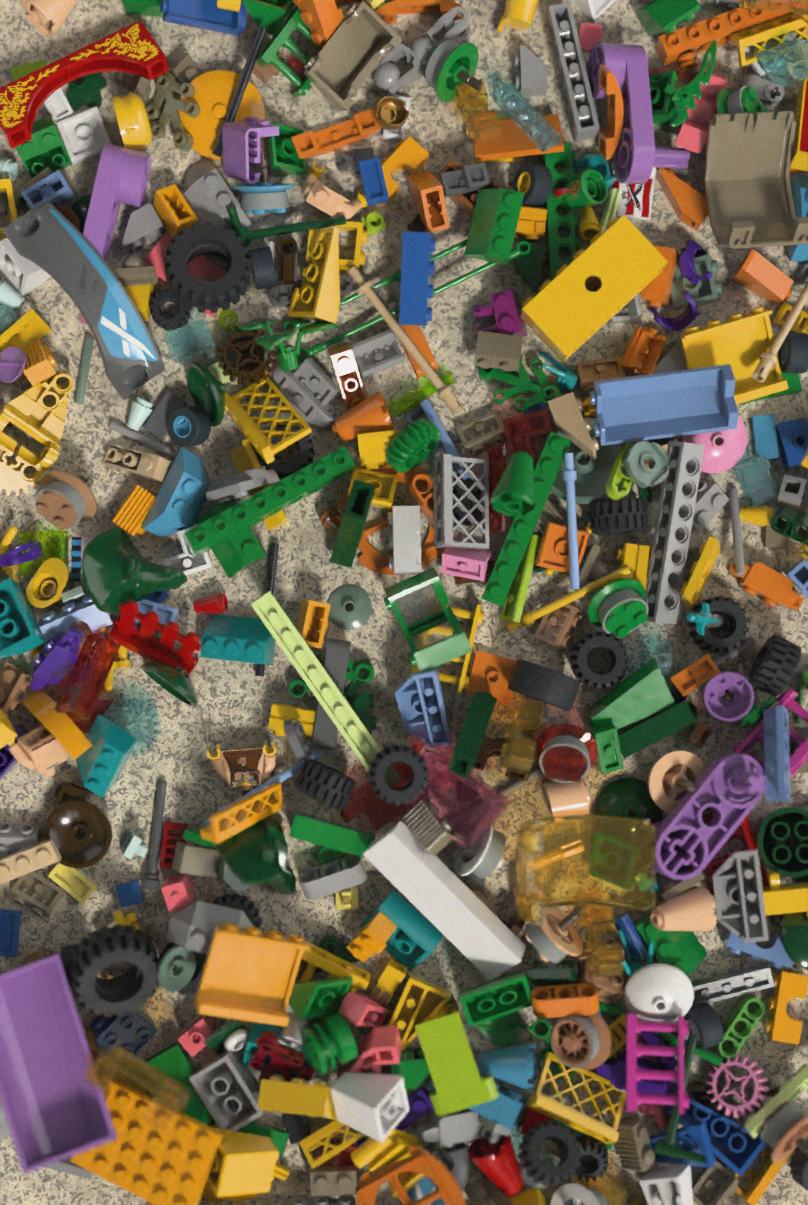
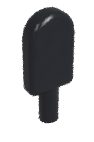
[282,1113,312,1160]

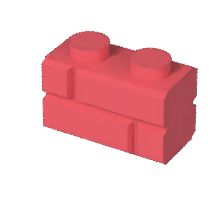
[339,992,391,1029]

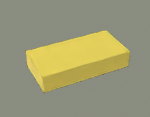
[48,863,98,905]

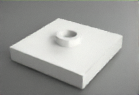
[56,106,113,165]

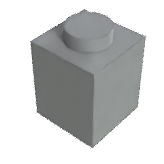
[777,474,807,510]

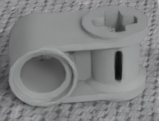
[742,75,784,111]

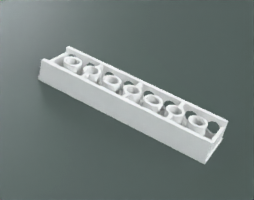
[363,820,526,981]

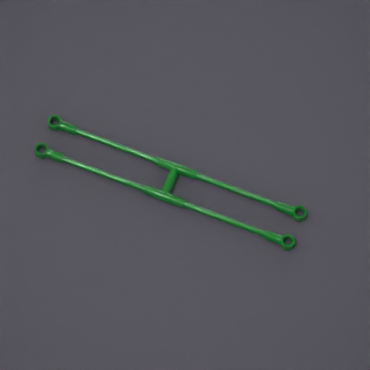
[283,239,531,363]

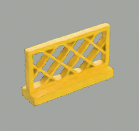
[224,376,312,464]
[527,1052,626,1144]

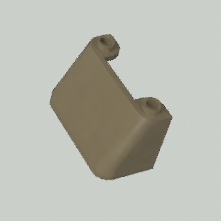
[304,1,403,111]

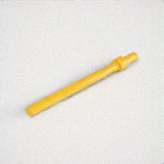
[506,565,631,632]

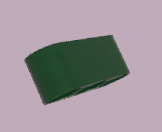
[770,506,808,546]

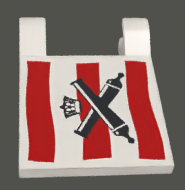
[609,158,656,220]

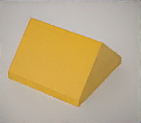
[347,467,398,510]

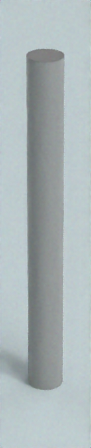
[109,421,178,459]
[729,489,745,575]

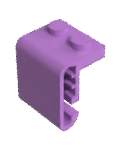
[222,117,279,184]

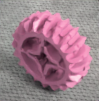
[706,1053,769,1118]

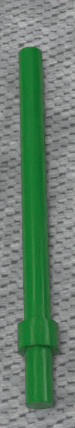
[599,1001,723,1066]

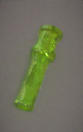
[389,371,455,418]

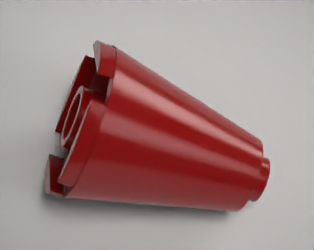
[468,1134,524,1196]

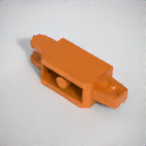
[728,562,804,611]

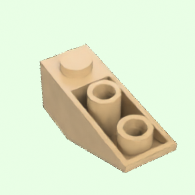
[547,392,599,459]
[102,443,173,483]

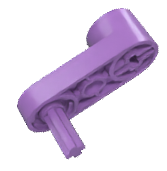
[587,42,690,184]
[83,143,151,263]
[641,753,767,880]

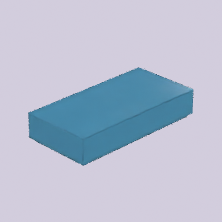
[750,414,779,461]

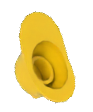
[26,558,69,608]

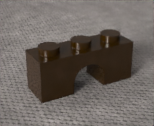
[473,735,536,782]

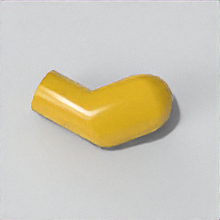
[429,1004,460,1021]

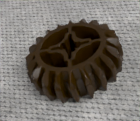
[216,327,277,386]

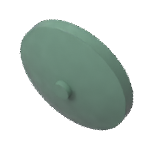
[539,418,628,504]

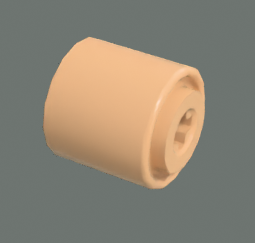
[543,779,591,823]

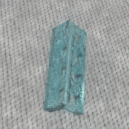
[492,77,561,152]

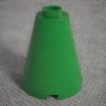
[490,451,536,517]

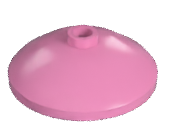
[680,416,748,473]

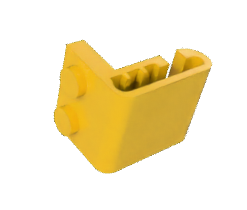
[351,1129,425,1199]

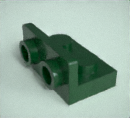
[526,960,579,984]

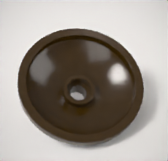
[44,800,112,868]

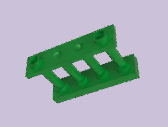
[256,6,322,98]

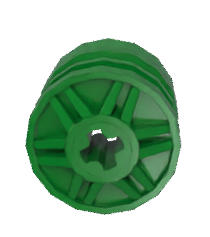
[300,1012,358,1075]

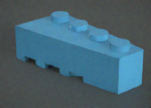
[427,1079,528,1130]

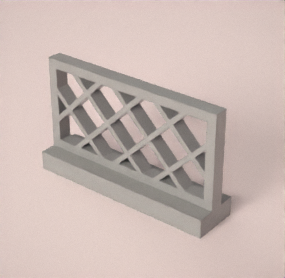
[433,454,489,549]

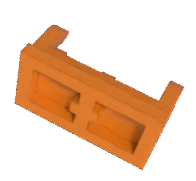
[620,326,667,376]
[670,654,721,699]

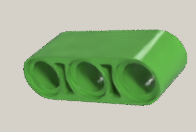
[715,994,764,1058]

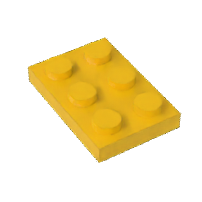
[680,536,721,609]

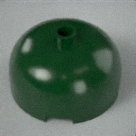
[755,807,808,877]

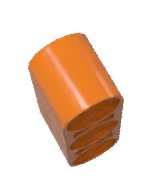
[395,318,438,379]
[409,474,455,529]
[531,983,599,1018]

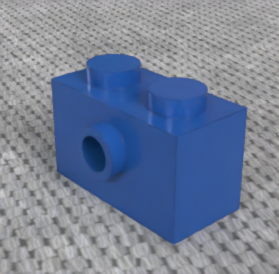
[776,418,808,470]

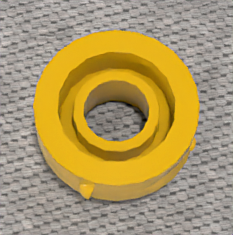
[112,92,152,151]

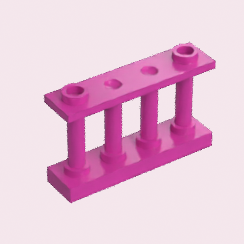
[732,689,808,779]
[626,1013,689,1114]

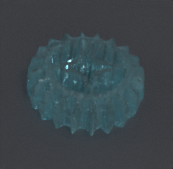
[103,698,161,759]

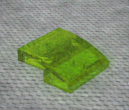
[20,531,68,576]

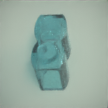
[163,319,216,364]
[733,454,779,507]

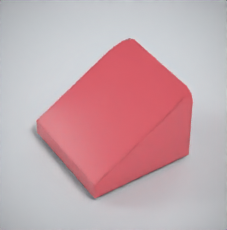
[578,23,602,52]

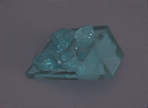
[756,38,808,90]

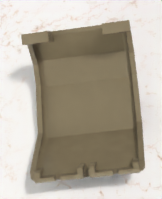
[703,110,808,249]

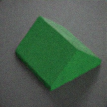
[269,122,307,177]

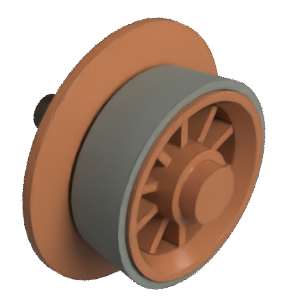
[550,1013,611,1069]

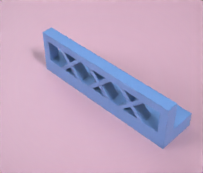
[404,399,471,489]
[763,706,791,802]

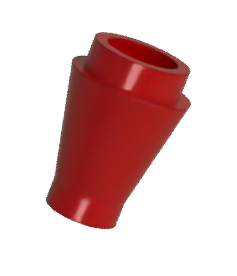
[193,592,228,614]

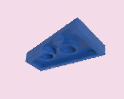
[649,1121,716,1168]

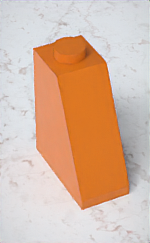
[407,170,450,233]
[640,245,679,308]
[732,249,794,306]

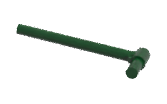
[227,205,346,247]
[655,1033,704,1164]

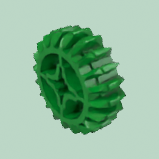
[385,418,442,473]

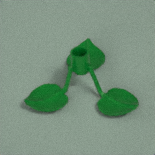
[237,318,339,371]
[478,984,576,1081]

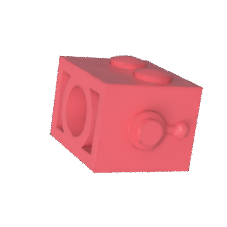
[161,873,196,913]
[177,1014,218,1057]

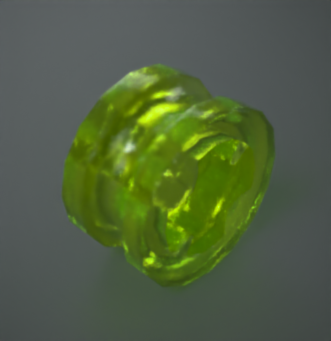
[218,310,239,331]

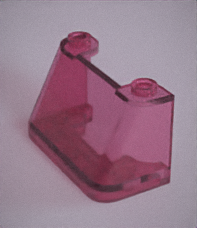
[404,749,510,848]

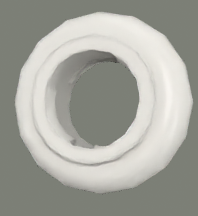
[223,1028,250,1052]

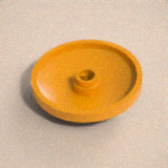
[178,70,266,161]

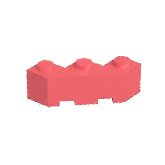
[675,69,729,154]
[337,1026,402,1080]

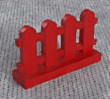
[108,600,202,679]

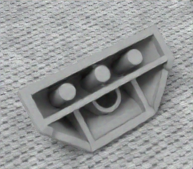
[181,158,254,231]
[712,849,769,943]
[166,900,254,954]

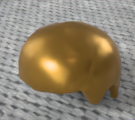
[374,96,409,130]

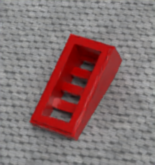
[159,822,188,870]

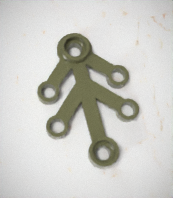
[146,72,201,152]

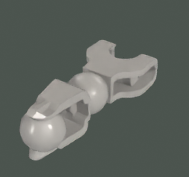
[372,6,471,96]

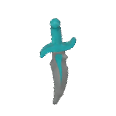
[687,602,728,635]

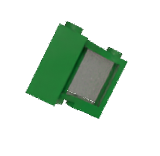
[383,567,472,672]

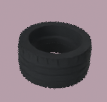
[508,659,581,711]

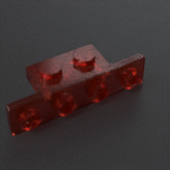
[488,442,507,534]

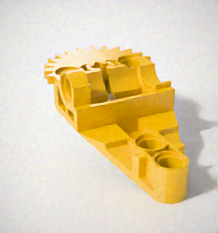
[0,369,73,496]

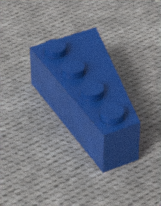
[399,232,436,326]
[664,1097,766,1177]

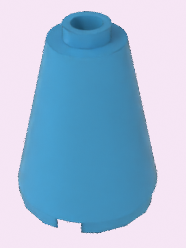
[475,1042,537,1090]

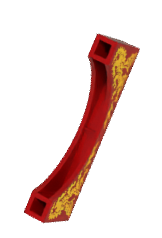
[0,20,169,149]

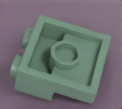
[671,254,723,310]

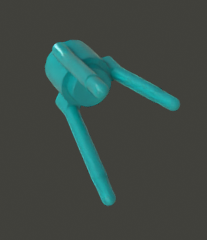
[532,351,578,393]
[618,929,653,978]

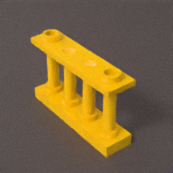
[410,593,484,693]
[289,933,371,1023]

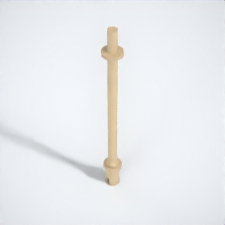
[348,266,464,415]
[752,281,808,382]

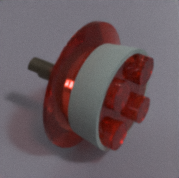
[534,724,598,783]

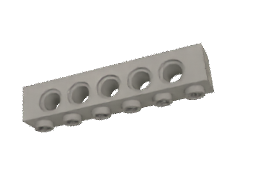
[546,1,600,143]

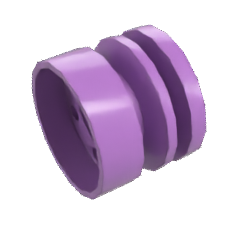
[704,671,754,721]

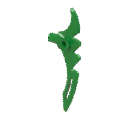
[664,41,717,127]

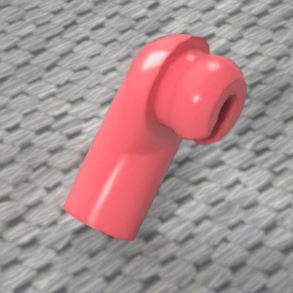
[638,1103,668,1128]

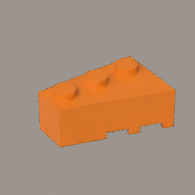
[292,0,344,48]

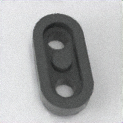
[284,719,313,761]

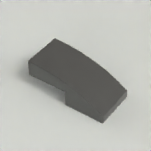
[438,162,490,198]

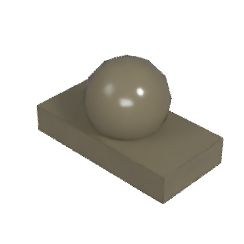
[111,255,158,286]
[579,544,608,588]

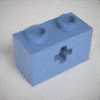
[21,170,76,210]

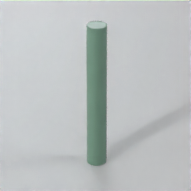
[74,338,94,405]

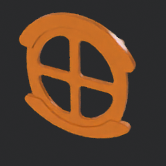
[337,465,443,576]
[356,1145,466,1205]

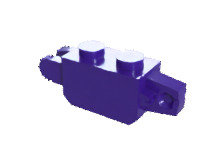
[30,626,83,691]
[596,1052,678,1095]

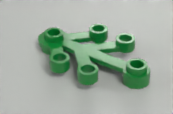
[478,353,560,413]
[289,654,375,705]

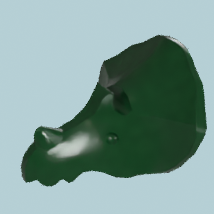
[81,528,187,613]
[216,816,297,895]

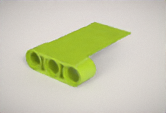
[415,1012,499,1116]

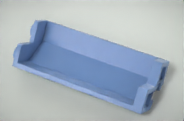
[590,364,739,446]

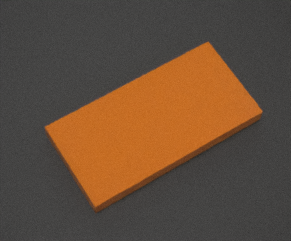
[471,114,564,162]

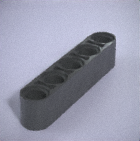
[312,638,351,750]

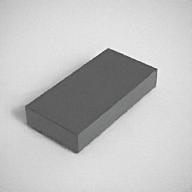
[143,391,187,441]

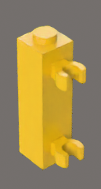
[762,871,808,915]

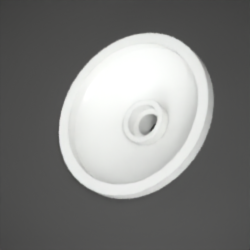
[624,963,694,1023]

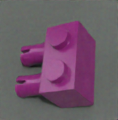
[473,288,528,337]

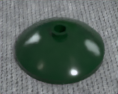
[186,361,225,427]
[141,662,198,708]
[595,778,663,845]
[780,911,808,970]

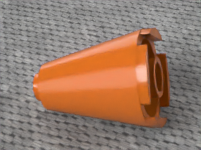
[332,391,395,441]

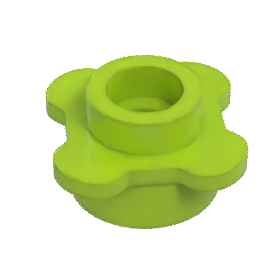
[361,211,387,236]

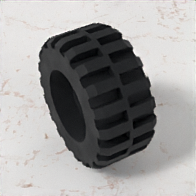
[165,222,251,313]
[68,924,161,1017]

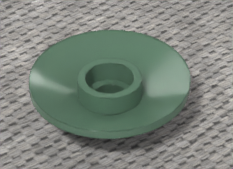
[328,586,372,630]
[158,946,196,992]

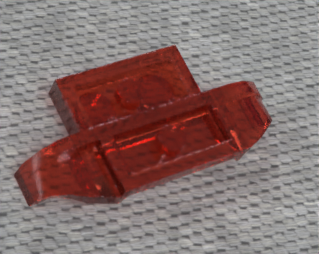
[340,765,414,831]

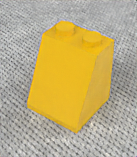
[207,1128,279,1197]

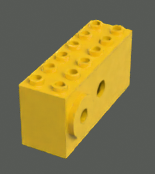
[521,215,668,363]

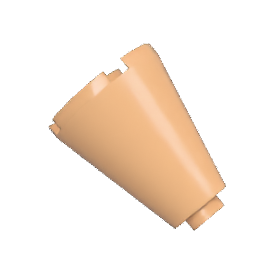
[21,0,79,38]
[650,886,717,932]

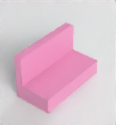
[441,547,492,582]

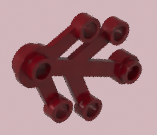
[249,1031,314,1084]

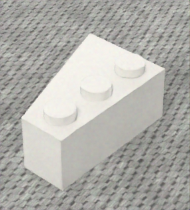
[388,506,422,575]
[640,1165,693,1205]

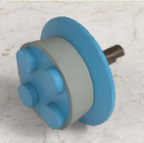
[233,153,295,214]

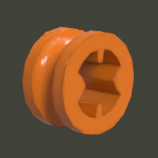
[678,53,699,72]

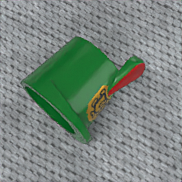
[554,169,608,209]

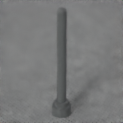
[141,780,167,890]

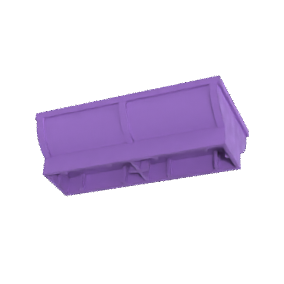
[0,954,117,1175]

